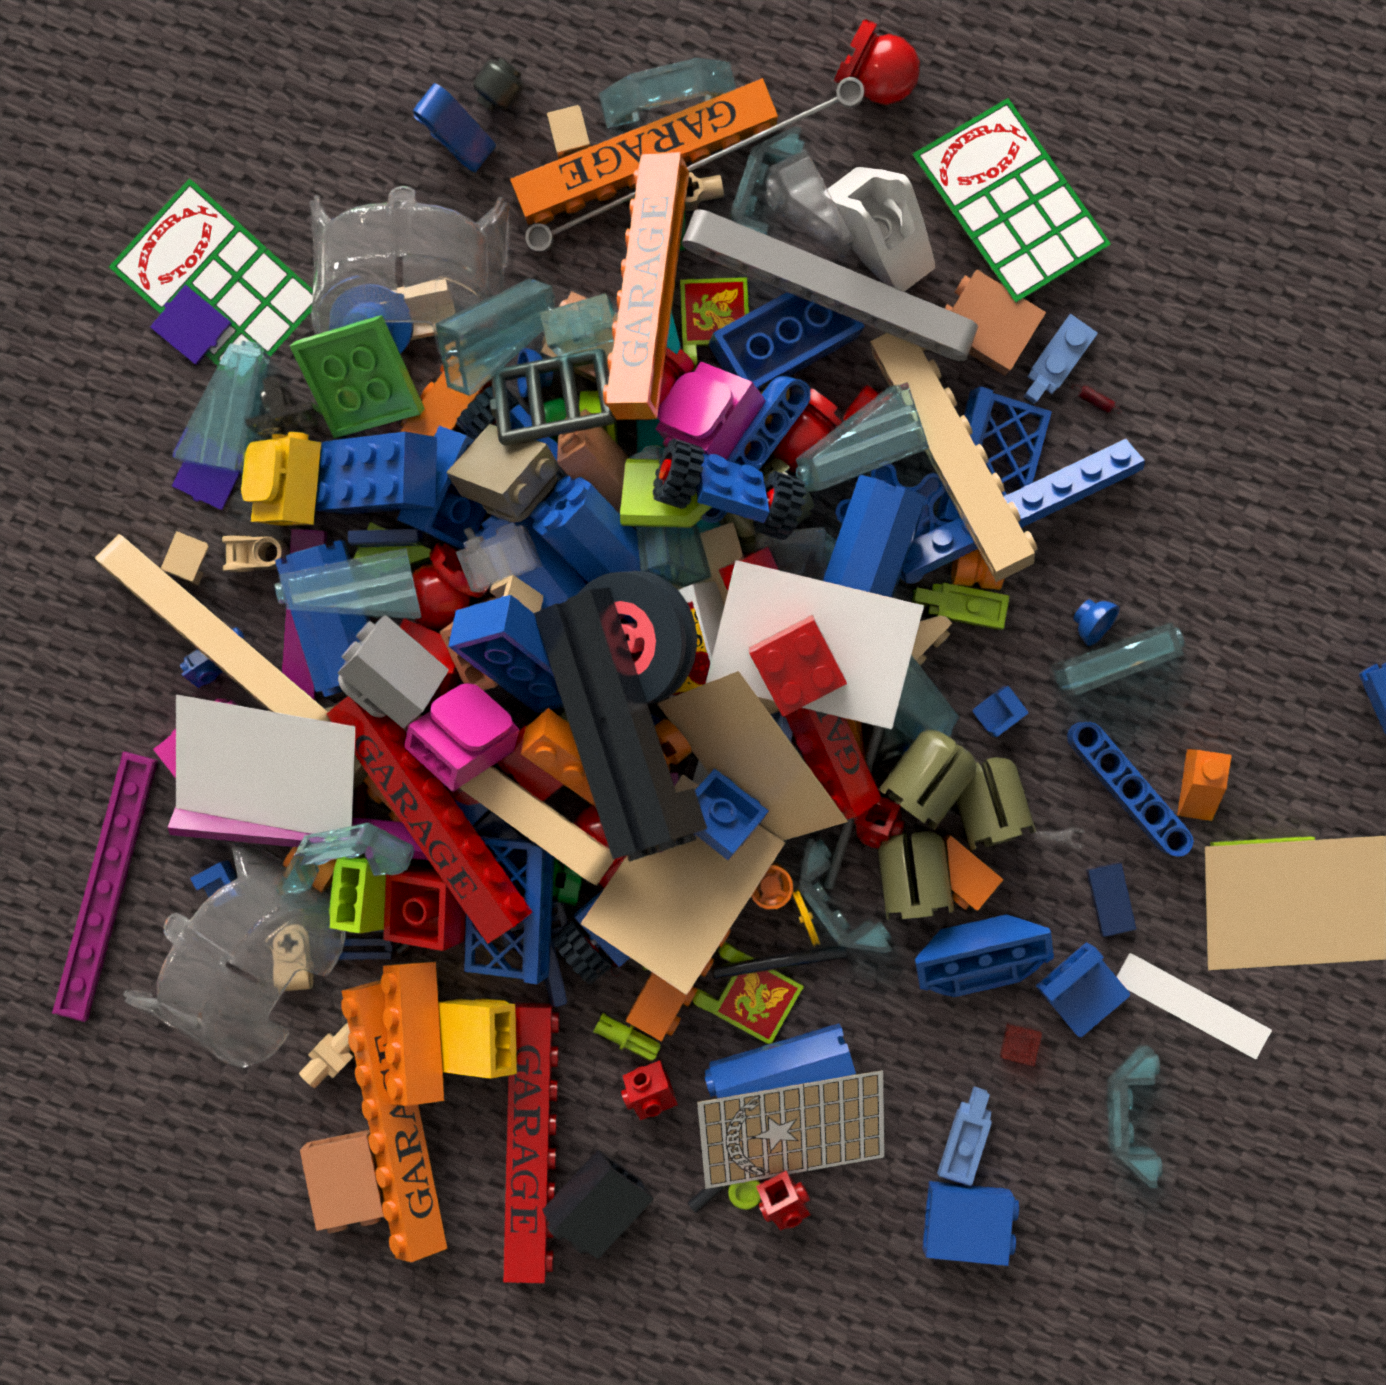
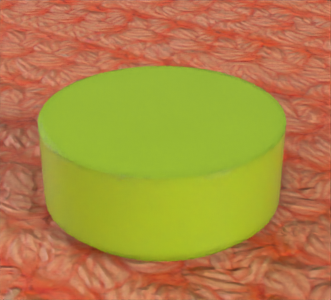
[728,1180,761,1210]

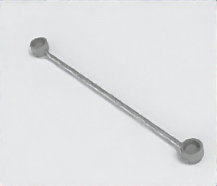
[525,77,864,252]

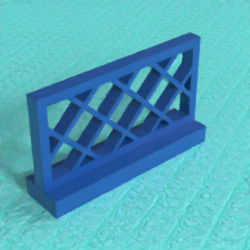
[936,387,1052,522]
[464,836,554,984]

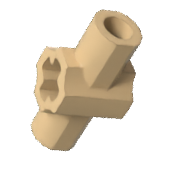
[685,172,724,211]
[299,1023,354,1088]

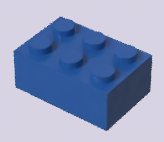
[397,426,486,553]

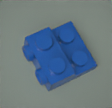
[694,768,769,860]

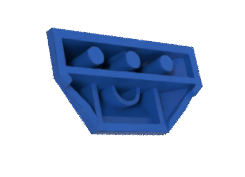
[915,914,1054,997]

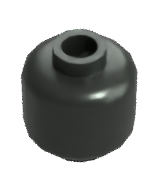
[473,57,523,112]
[862,717,910,765]

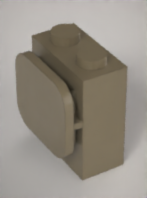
[446,424,560,522]

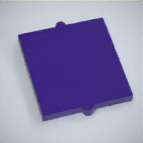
[150,284,232,365]
[172,433,244,511]

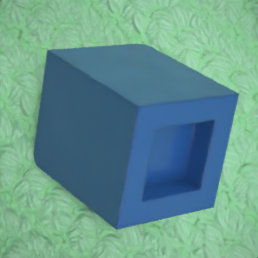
[972,686,1029,737]
[190,860,247,910]

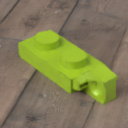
[912,583,1010,630]

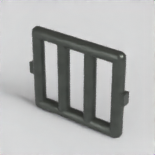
[490,348,616,445]

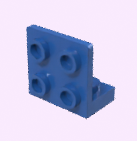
[1035,942,1130,1037]

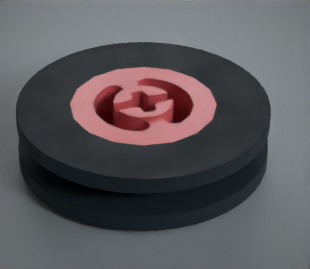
[578,571,697,705]

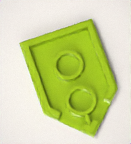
[620,459,712,528]

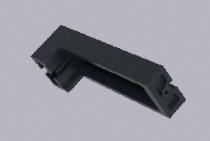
[534,588,707,862]

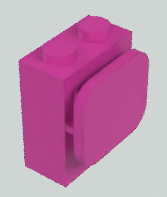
[655,362,766,460]
[404,683,520,792]

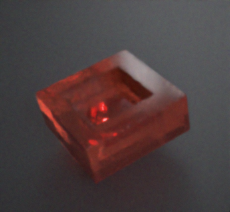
[999,1023,1042,1066]

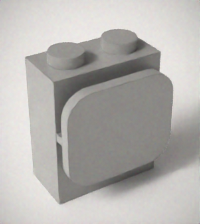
[338,615,449,728]

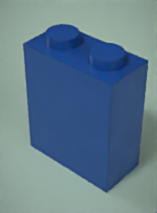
[922,1181,1019,1266]

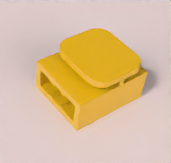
[241,432,321,526]
[438,998,517,1079]

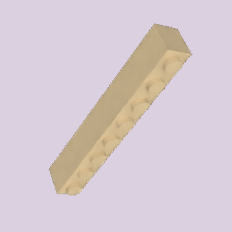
[870,333,1037,582]

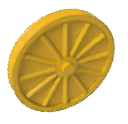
[792,888,820,947]

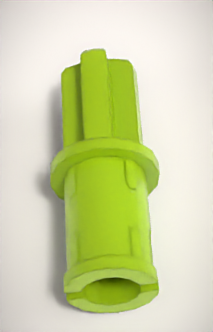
[593,1013,661,1061]

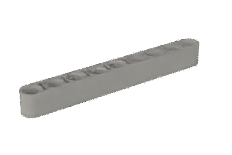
[682,209,978,361]

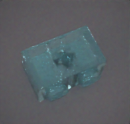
[540,293,618,356]

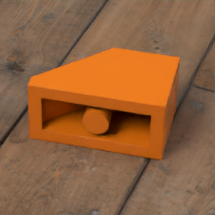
[1177,749,1231,821]
[942,834,1004,911]

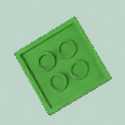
[290,315,425,438]

